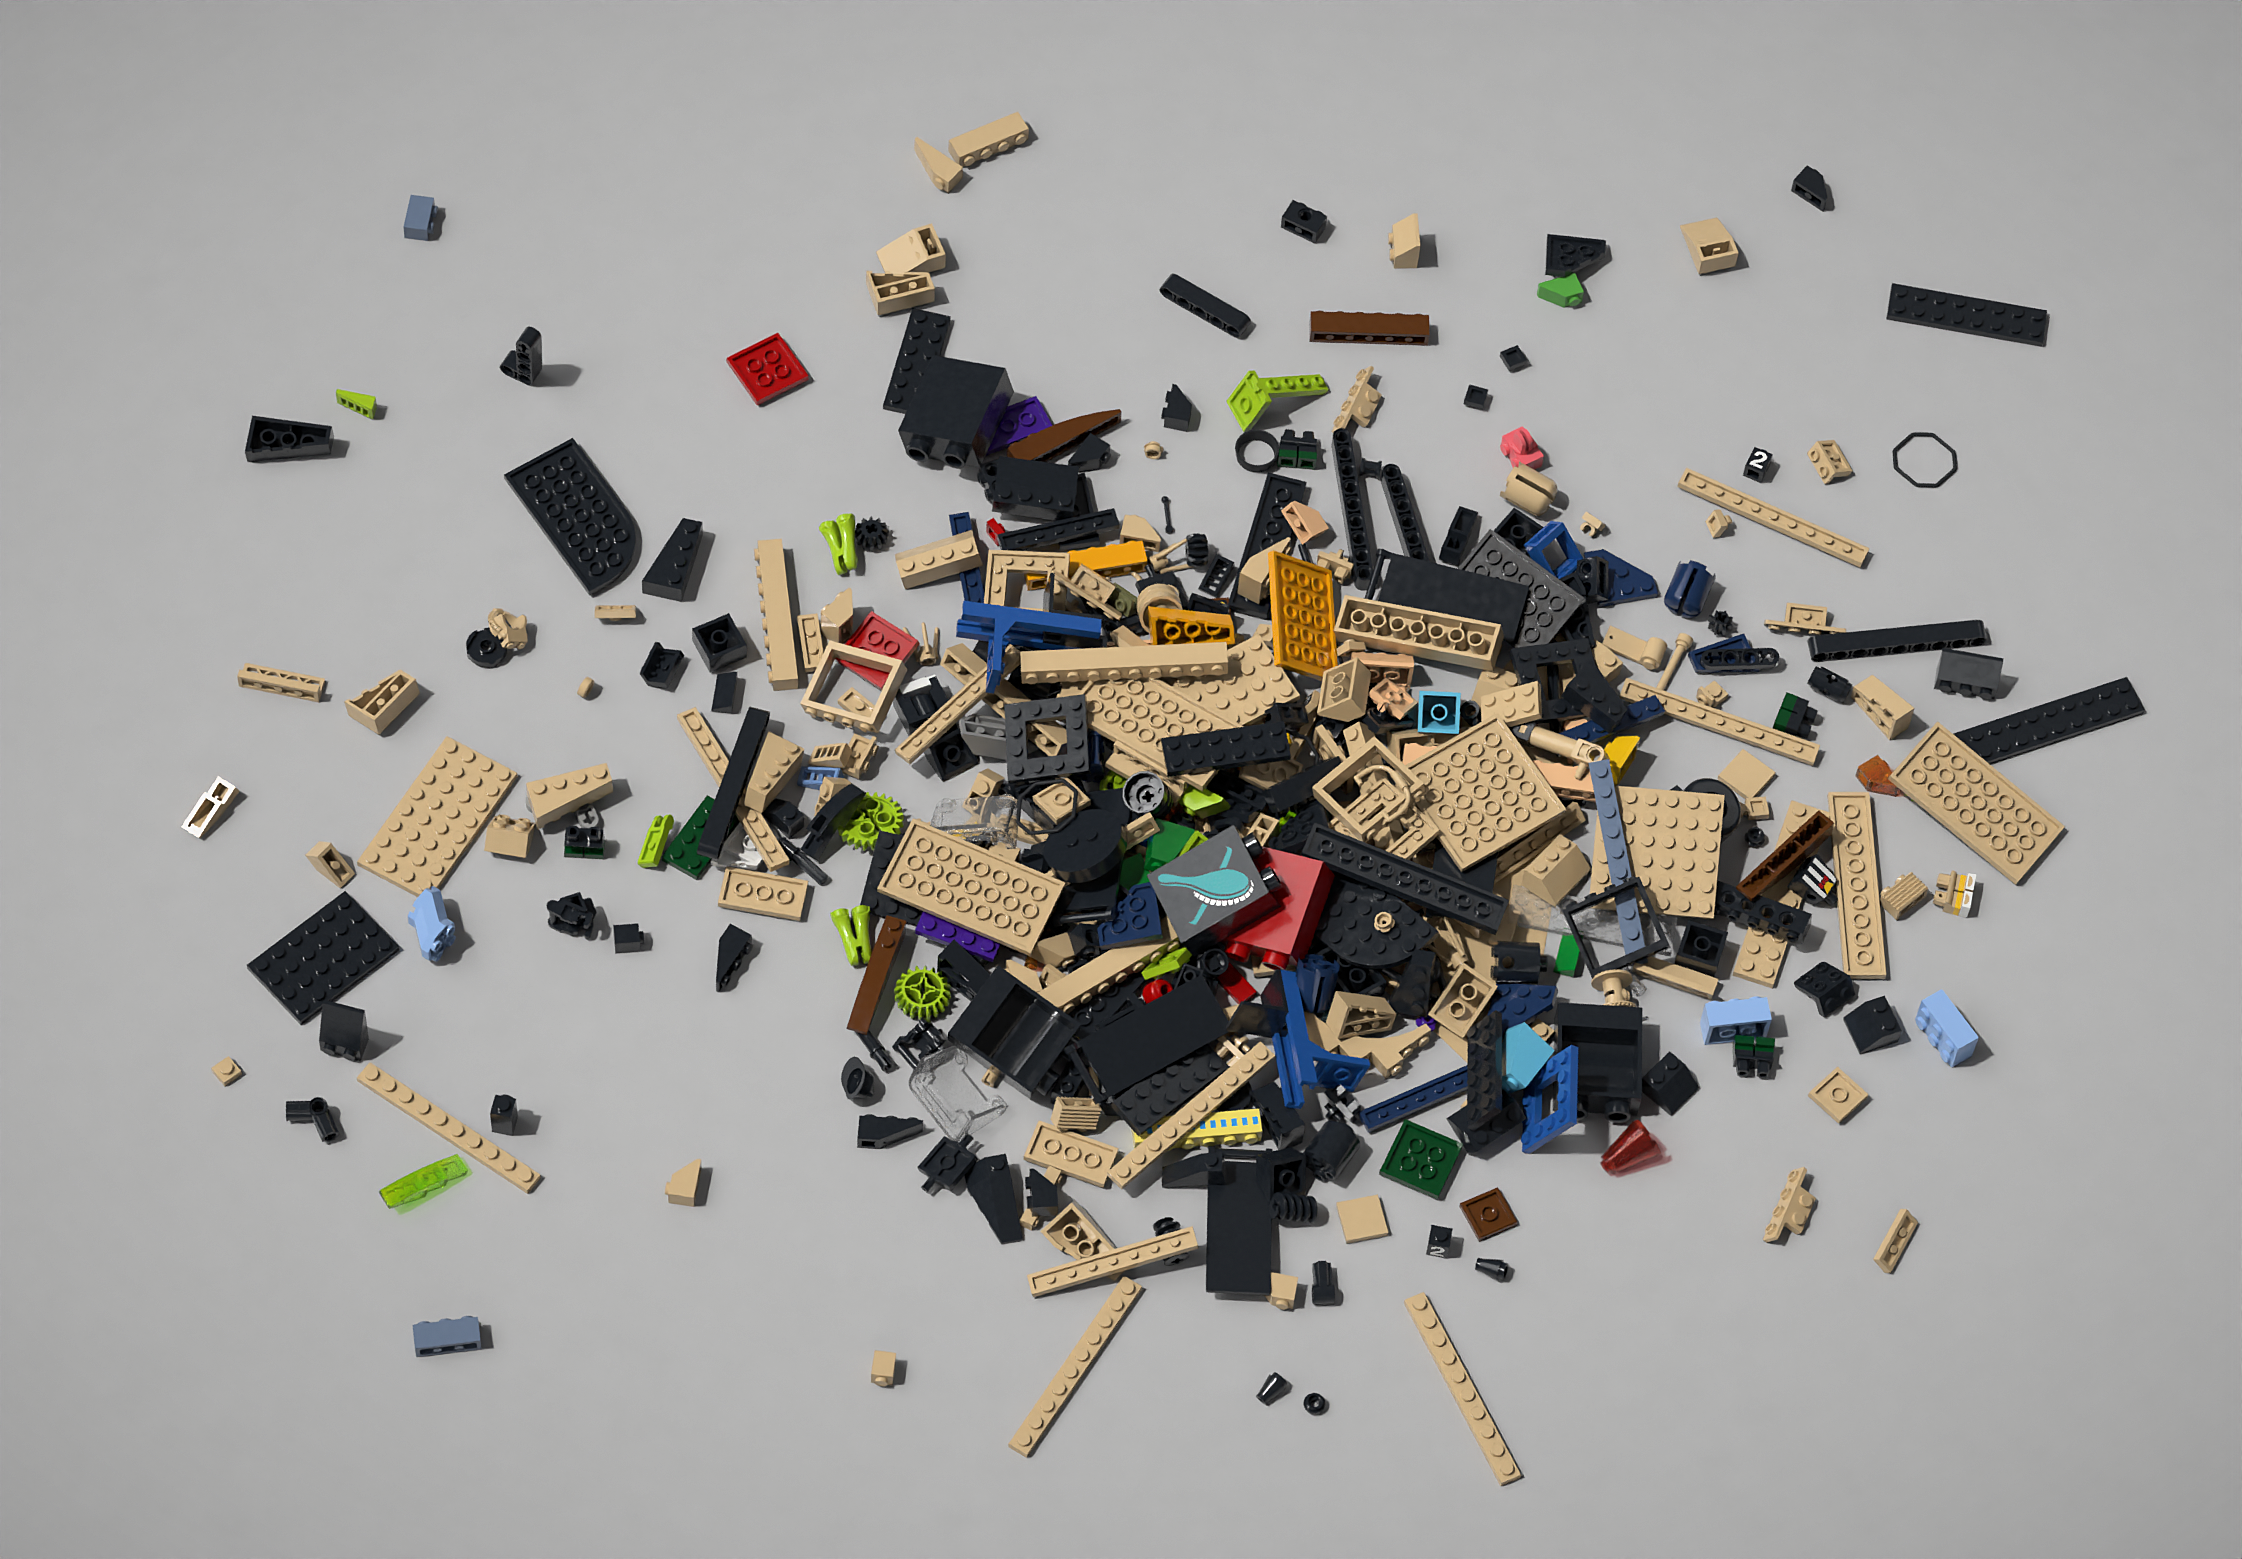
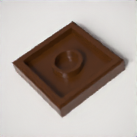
[1459,1187,1517,1241]

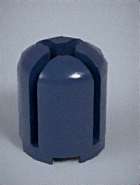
[1664,560,1716,618]
[1296,954,1340,1013]

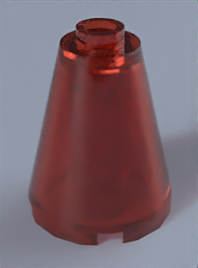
[1600,1119,1661,1174]

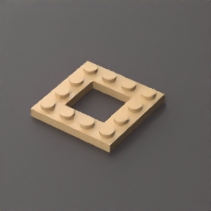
[984,550,1070,611]
[1329,776,1440,860]

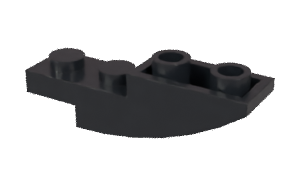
[801,783,866,861]

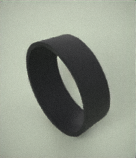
[1235,429,1279,472]

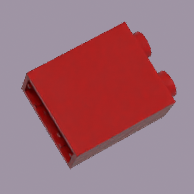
[1221,846,1335,971]

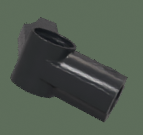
[286,1097,339,1142]

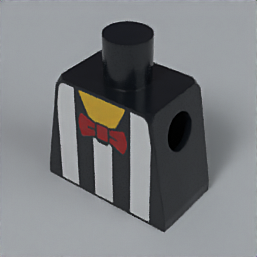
[1787,854,1838,905]

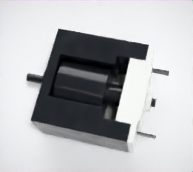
[892,675,949,736]

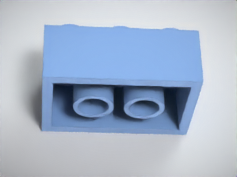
[1915,989,1979,1068]
[1700,996,1772,1045]

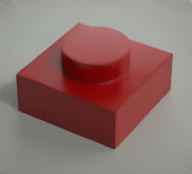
[986,518,1005,547]

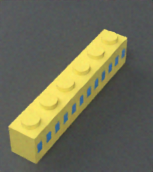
[1131,1109,1262,1151]

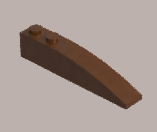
[1007,409,1122,462]
[1736,810,1834,901]
[847,915,907,1035]

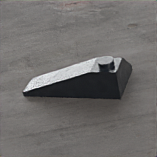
[1559,572,1595,649]
[964,1154,1022,1245]

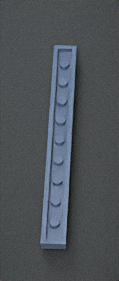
[1589,759,1648,967]

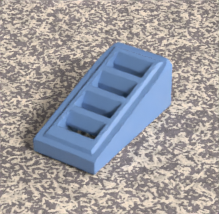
[797,766,844,790]

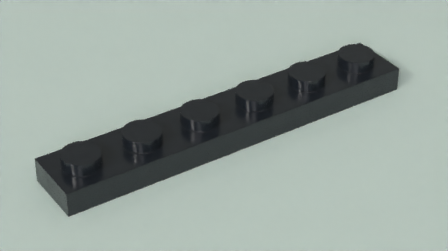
[997,508,1120,551]

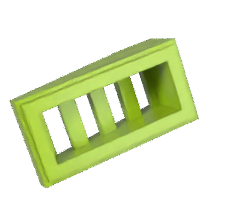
[336,389,377,419]

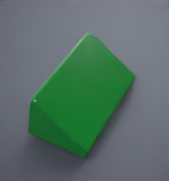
[1553,935,1584,977]

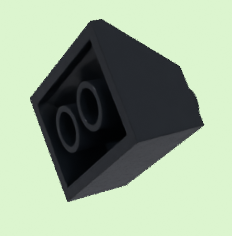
[1934,648,2004,699]
[1446,1089,1527,1155]

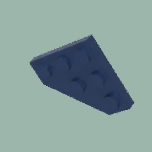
[1583,549,1658,607]
[1097,882,1163,951]
[1487,983,1558,1040]

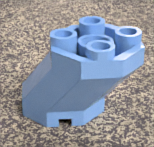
[408,886,456,962]

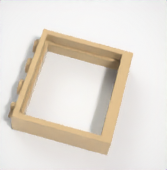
[800,640,907,733]
[1312,736,1426,843]

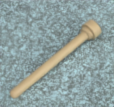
[1656,633,1693,691]

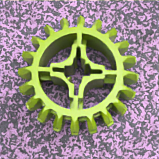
[894,965,951,1020]

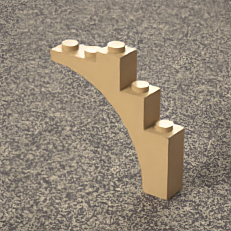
[1304,1012,1431,1079]

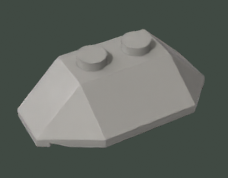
[959,714,1039,760]

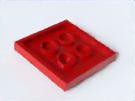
[726,333,809,405]
[835,611,920,690]

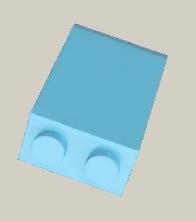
[1418,691,1461,734]
[1502,1022,1555,1094]

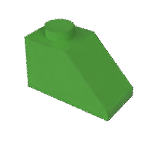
[1537,273,1584,308]

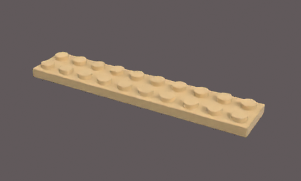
[1827,792,1886,979]
[1732,800,1830,988]

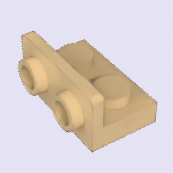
[1807,440,1852,484]

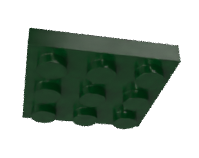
[1379,1119,1463,1200]

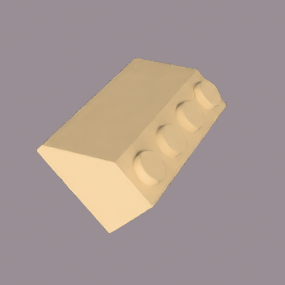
[895,530,983,590]

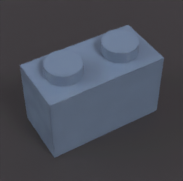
[403,195,438,241]

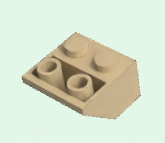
[821,588,853,644]
[484,814,536,858]

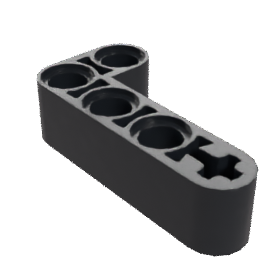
[499,326,542,385]

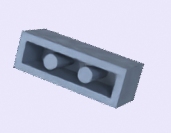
[412,1316,482,1357]

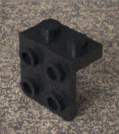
[1794,962,1856,1017]

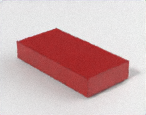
[1215,962,1256,1004]

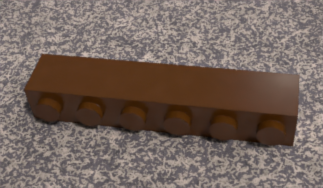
[1309,310,1430,346]

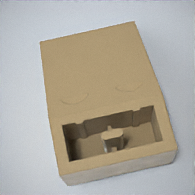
[1680,217,1738,274]
[876,223,946,274]
[1238,537,1292,604]

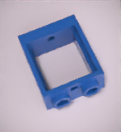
[1524,521,1583,579]

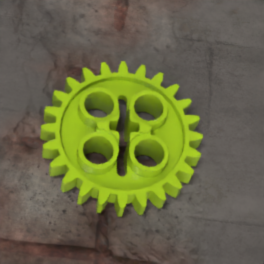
[838,792,904,851]

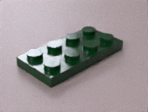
[661,795,740,880]

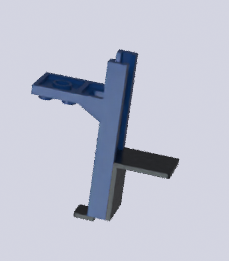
[956,573,1107,694]
[1226,969,1370,1109]

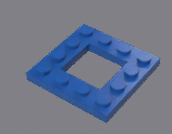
[1521,1045,1578,1154]

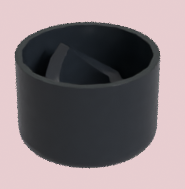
[1683,778,1741,845]

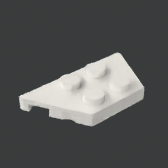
[711,818,779,870]

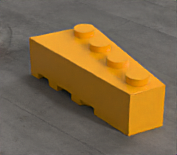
[1148,606,1235,645]

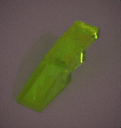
[379,1154,468,1209]

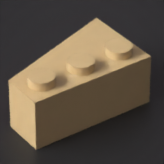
[866,271,935,316]
[344,670,420,735]
[1326,991,1396,1039]

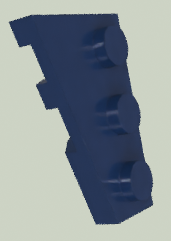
[1688,633,1760,673]

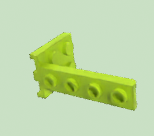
[1226,370,1329,432]

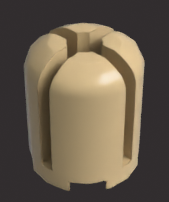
[1500,461,1557,516]

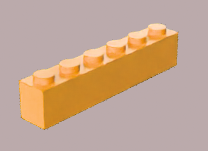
[1024,541,1147,591]

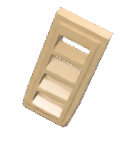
[808,743,852,768]

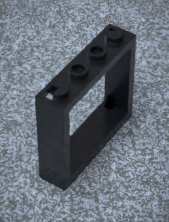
[1562,876,1671,979]

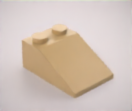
[1428,963,1498,1039]

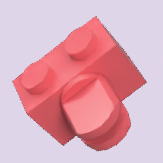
[1500,426,1544,470]

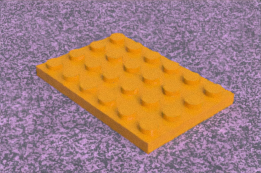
[1268,550,1338,681]

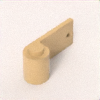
[1602,625,1667,670]

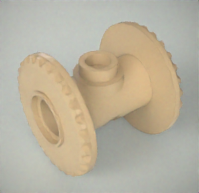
[1591,969,1637,1007]

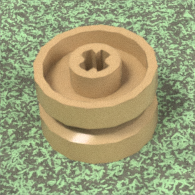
[1136,584,1183,633]

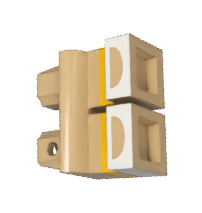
[1933,870,1976,918]

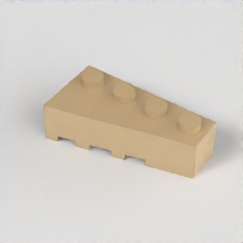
[744,731,804,813]
[526,763,613,830]

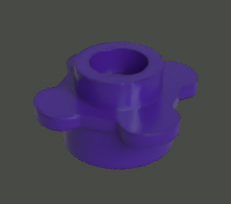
[1415,1012,1437,1032]

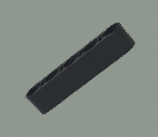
[1159,273,1251,338]

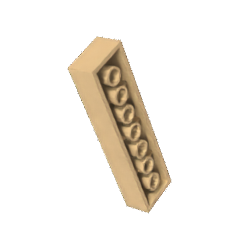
[1334,595,1504,671]

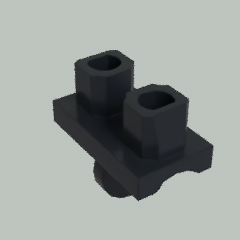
[1324,1084,1362,1123]

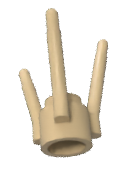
[1148,539,1193,574]
[903,622,939,666]
[1428,917,1469,970]

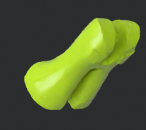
[819,513,858,575]
[830,905,872,966]

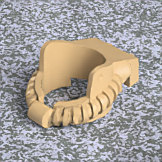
[488,608,528,649]

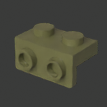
[1106,582,1138,617]

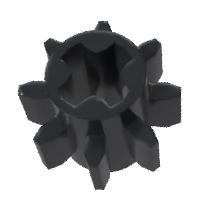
[1708,610,1733,636]

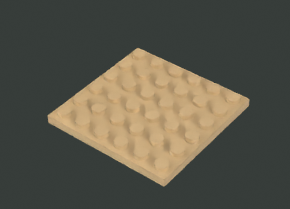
[1400,713,1566,872]
[1589,786,1725,919]

